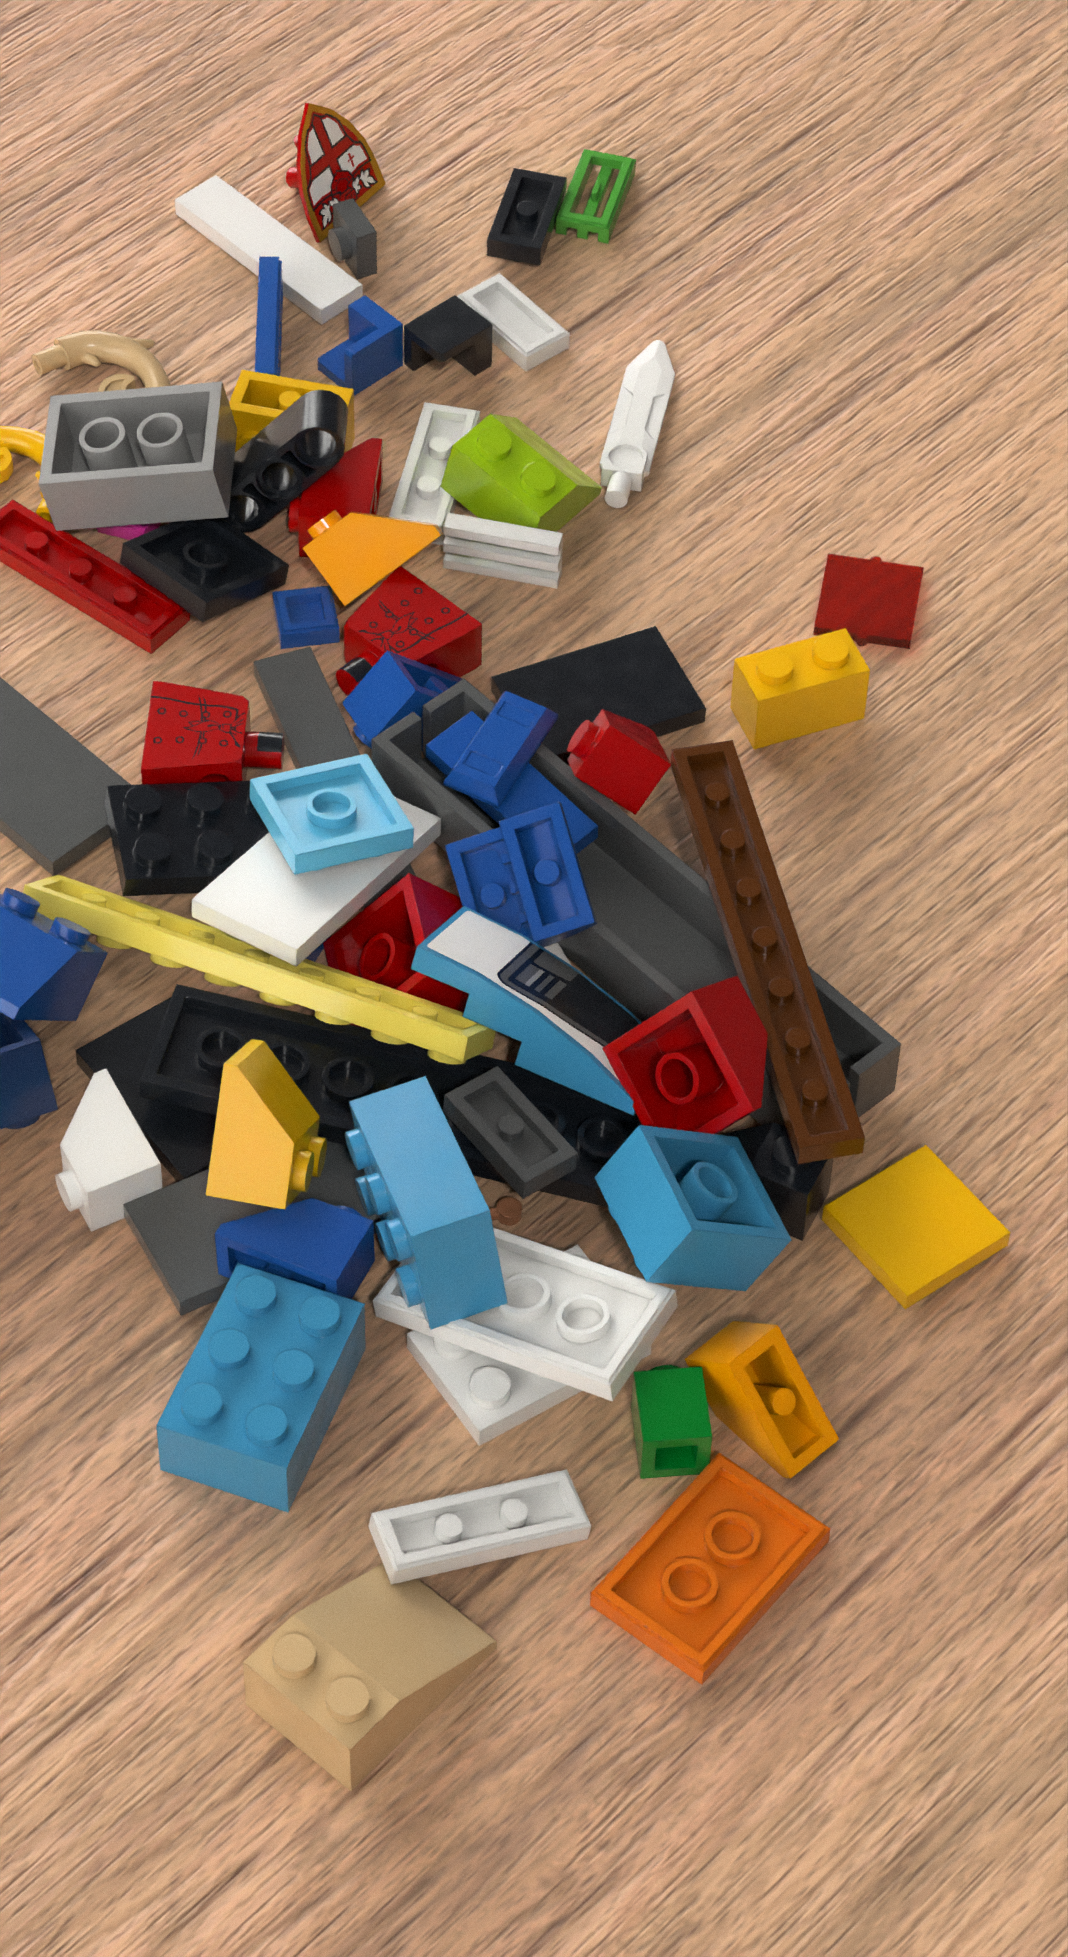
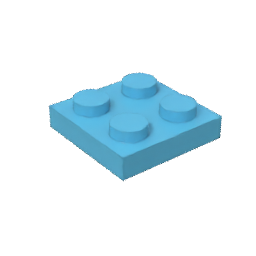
[250,754,414,875]

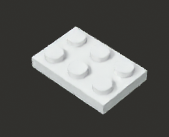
[407,1245,651,1446]

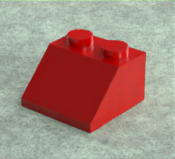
[323,873,469,1028]
[602,976,768,1134]

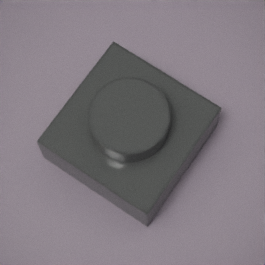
[328,198,377,280]

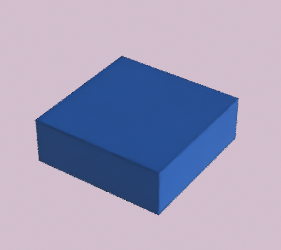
[272,585,340,649]

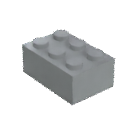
[39,382,237,531]

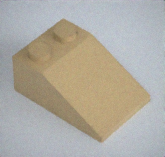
[243,1563,497,1791]

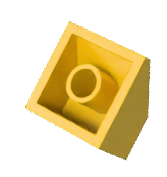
[206,1039,327,1210]

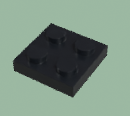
[120,518,289,622]

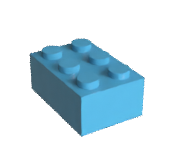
[345,1076,508,1330]
[156,1263,366,1513]

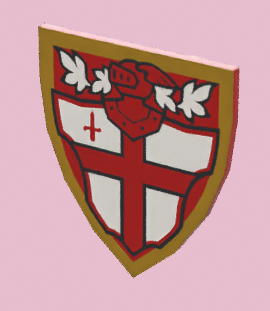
[286,103,386,243]

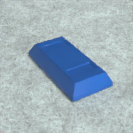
[443,691,558,808]

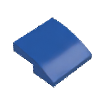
[445,801,597,948]

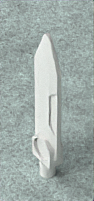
[600,340,675,508]

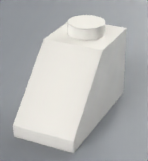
[55,1069,163,1232]

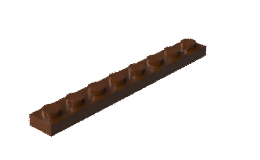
[671,740,865,1164]

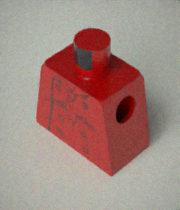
[336,566,482,696]
[141,681,285,784]

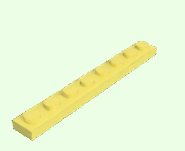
[23,875,496,1065]

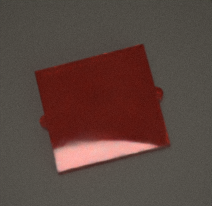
[813,553,924,649]

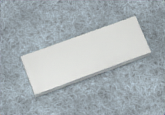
[389,402,480,545]
[368,1469,591,1585]

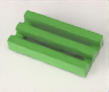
[556,149,636,244]

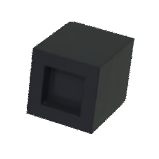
[404,295,492,376]

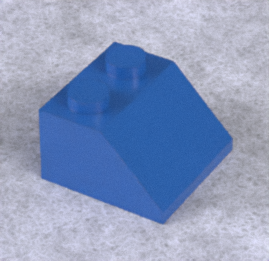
[0,888,108,1021]

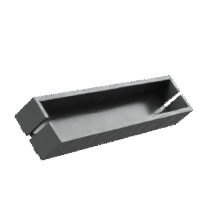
[371,679,901,1127]

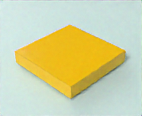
[822,1145,1010,1310]

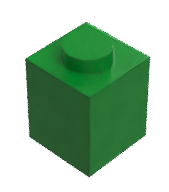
[631,1365,712,1479]

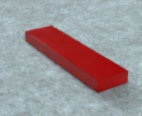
[0,499,190,654]

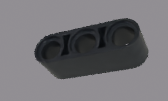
[223,390,348,533]

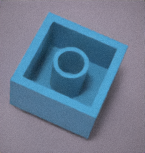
[594,1125,791,1291]

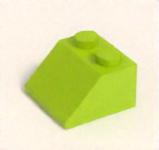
[440,414,602,532]

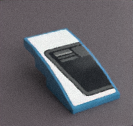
[411,906,641,1115]

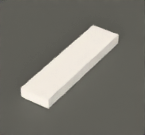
[175,175,363,325]

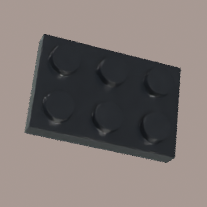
[104,781,269,896]

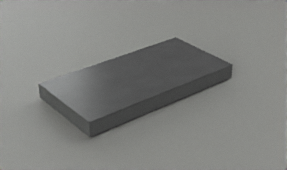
[0,677,131,876]
[123,1141,381,1315]

